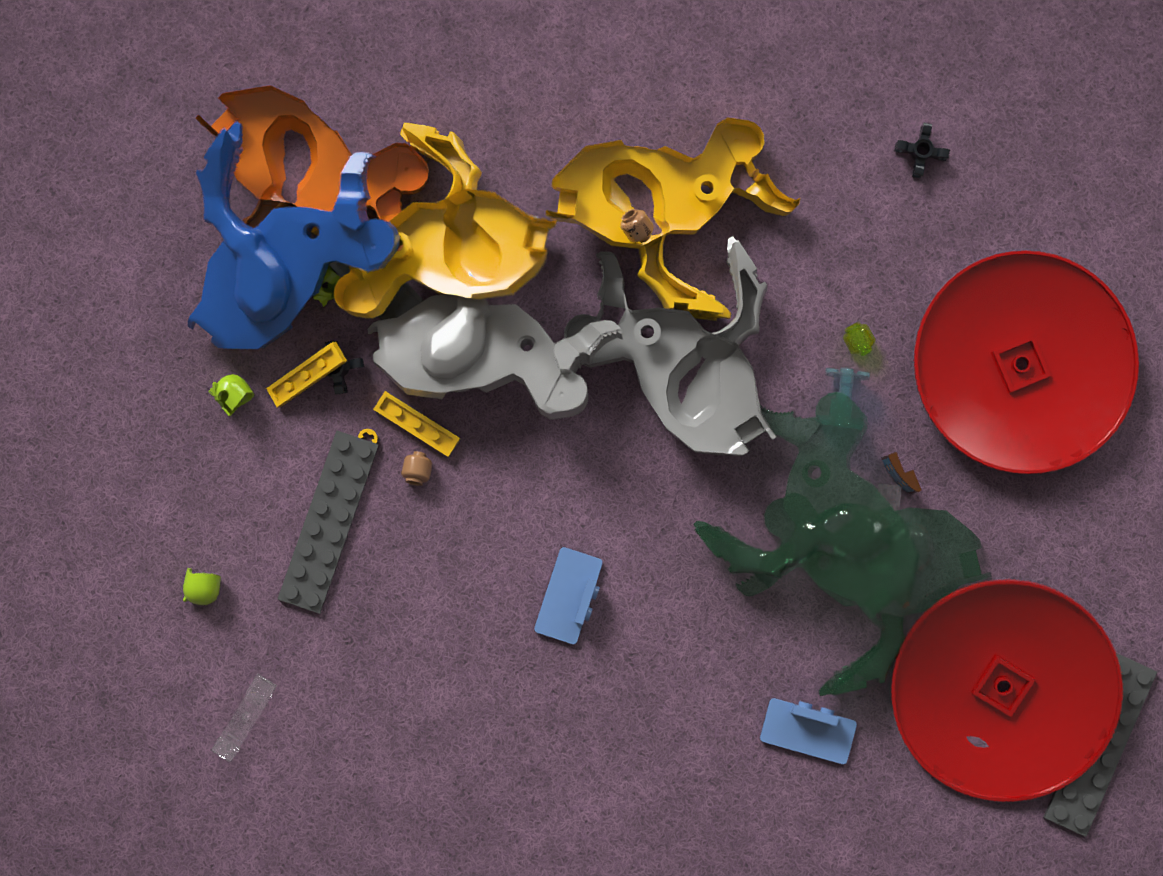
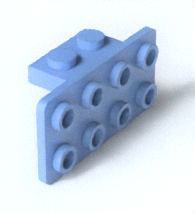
[534,547,602,644]
[760,698,857,764]

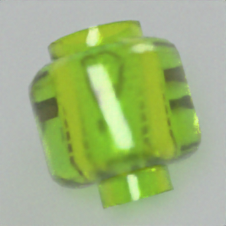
[843,322,876,356]

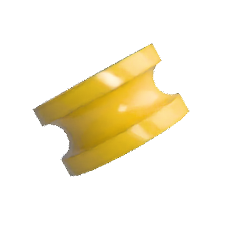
[358,429,378,443]

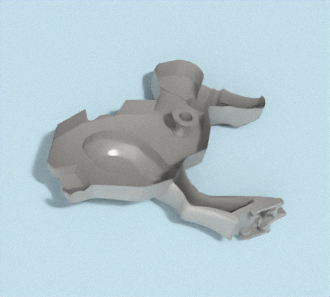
[368,216,623,419]
[564,236,776,456]

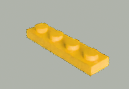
[266,342,347,407]
[373,391,461,457]

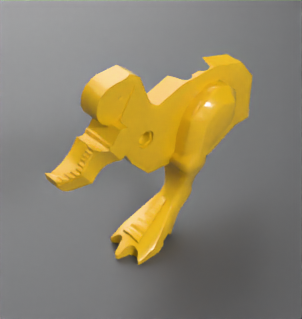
[546,117,800,321]
[312,123,557,319]

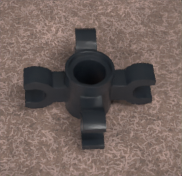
[894,123,950,178]
[325,340,365,395]

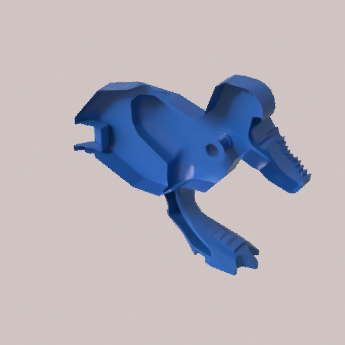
[188,121,400,349]

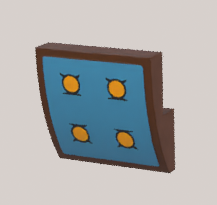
[881,452,922,494]

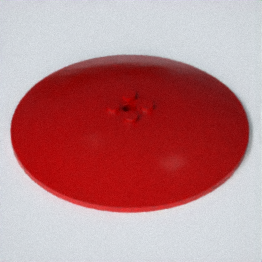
[914,250,1139,474]
[891,579,1123,802]

